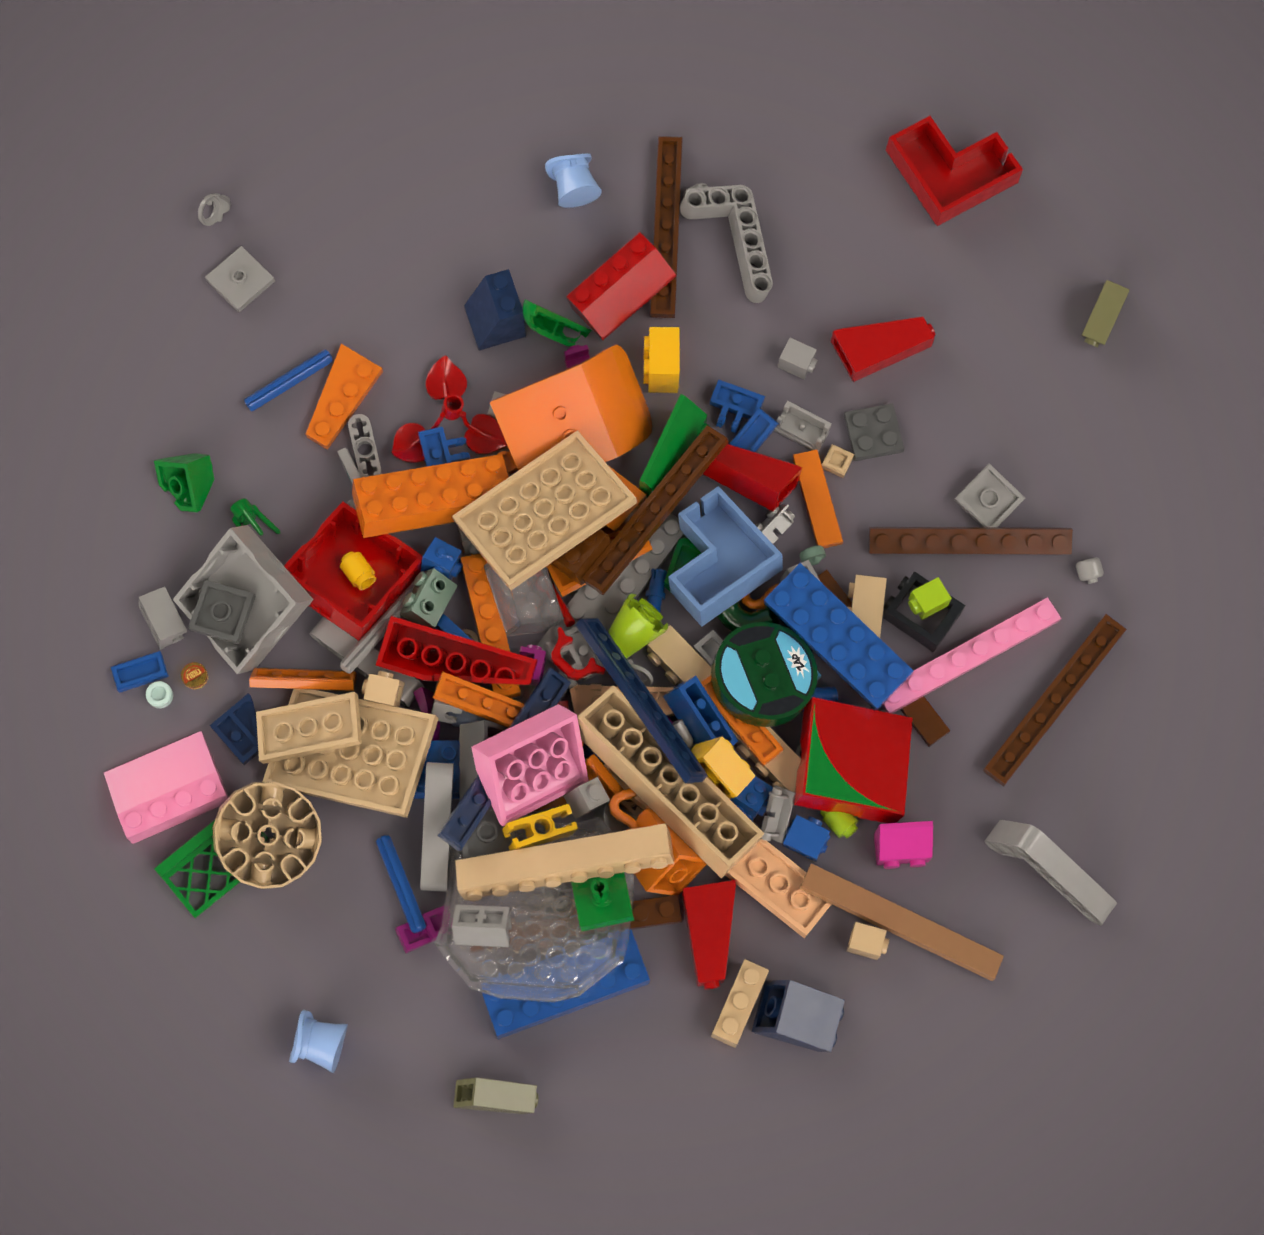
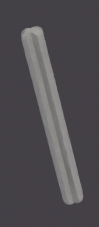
[340,581,415,673]

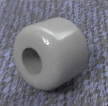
[1076,557,1104,584]

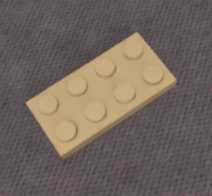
[256,692,362,764]

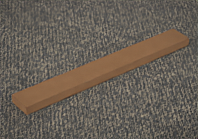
[799,863,1004,981]

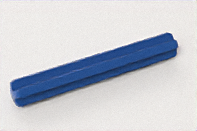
[244,350,333,411]
[376,835,426,933]

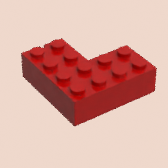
[886,116,1023,226]

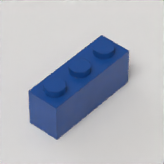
[663,676,738,746]

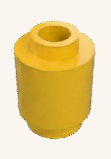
[340,552,376,590]

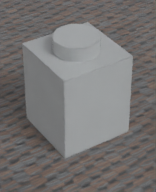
[778,338,818,379]
[564,777,610,819]

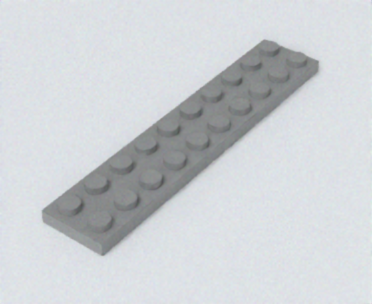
[511,513,684,704]

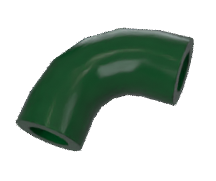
[717,602,779,632]

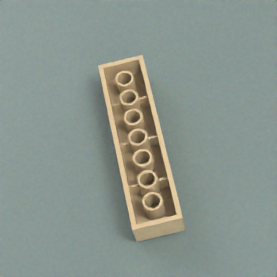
[577,685,765,878]

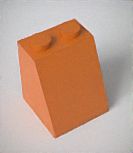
[626,808,707,895]

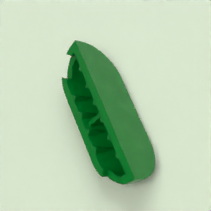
[522,299,592,347]

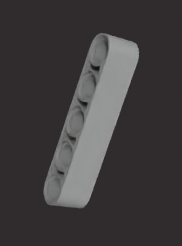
[309,617,424,707]
[420,762,454,892]

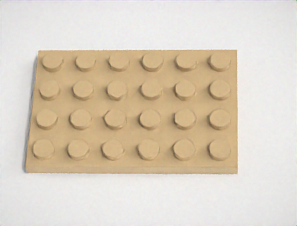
[452,430,637,590]
[262,689,439,818]

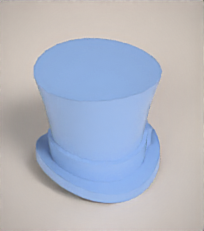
[545,153,602,208]
[289,1010,348,1073]

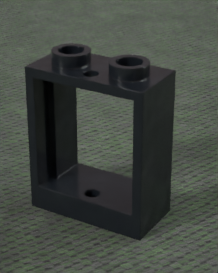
[883,571,966,652]

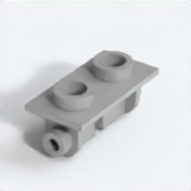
[755,504,795,544]
[760,785,796,843]

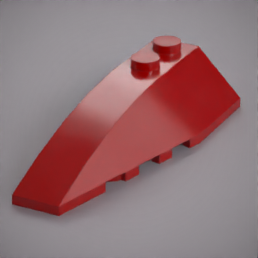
[375,616,538,685]

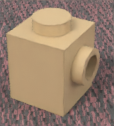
[362,671,405,707]
[847,922,889,960]

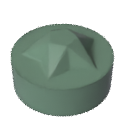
[799,545,826,565]

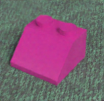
[874,821,933,869]

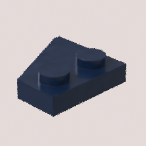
[210,693,259,765]

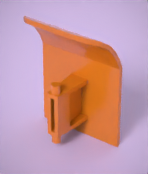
[490,344,652,471]

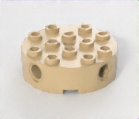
[213,781,322,889]

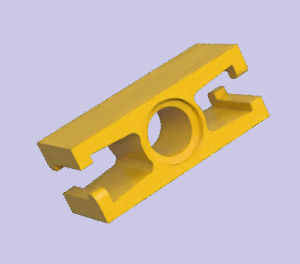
[502,804,578,851]

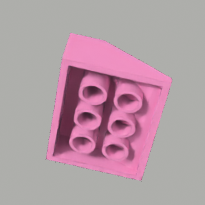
[472,704,589,826]
[104,731,229,844]

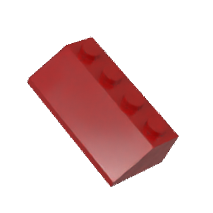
[566,232,676,340]

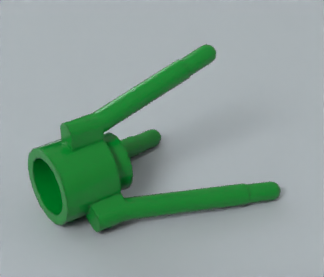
[230,498,280,536]

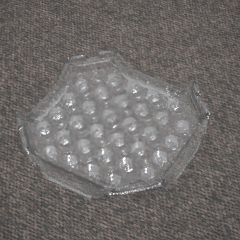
[434,817,635,1002]

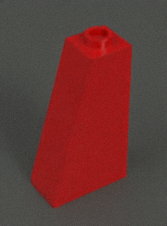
[831,317,935,382]
[703,444,802,512]
[682,880,736,990]

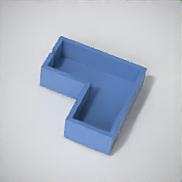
[668,486,783,627]

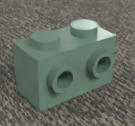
[400,568,458,628]

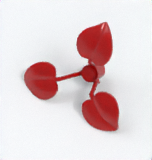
[391,355,508,463]

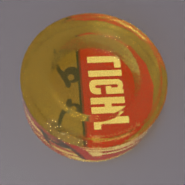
[181,662,208,690]

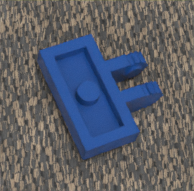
[709,379,765,433]
[418,427,470,467]

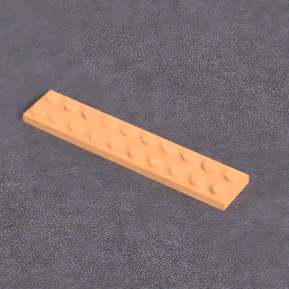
[604,764,832,939]

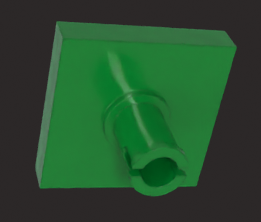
[571,872,634,932]

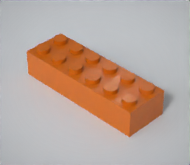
[352,454,509,538]

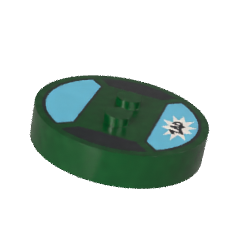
[711,622,818,727]

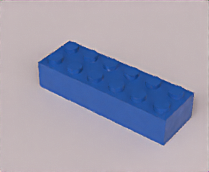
[764,563,914,710]
[479,929,650,1040]

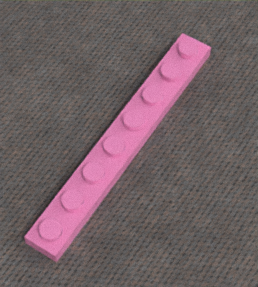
[882,597,1061,713]

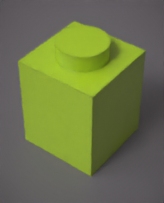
[908,577,952,620]

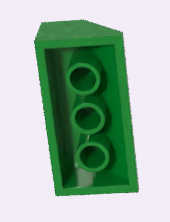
[639,394,709,499]

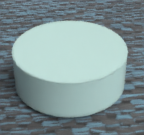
[146,681,173,709]

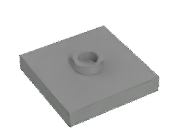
[205,246,275,312]
[954,463,1025,527]

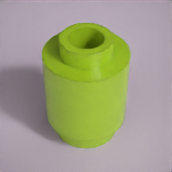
[820,811,858,839]

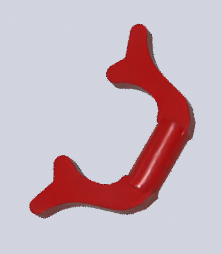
[551,627,605,680]

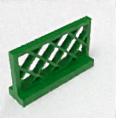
[154,820,268,919]

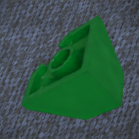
[154,454,215,512]

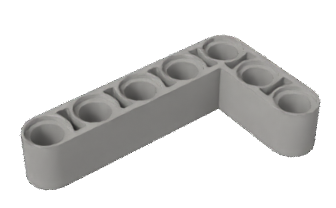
[680,185,773,303]
[985,820,1117,925]

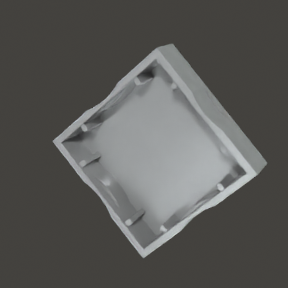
[173,525,314,674]

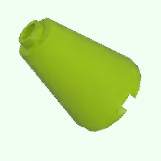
[608,594,668,659]

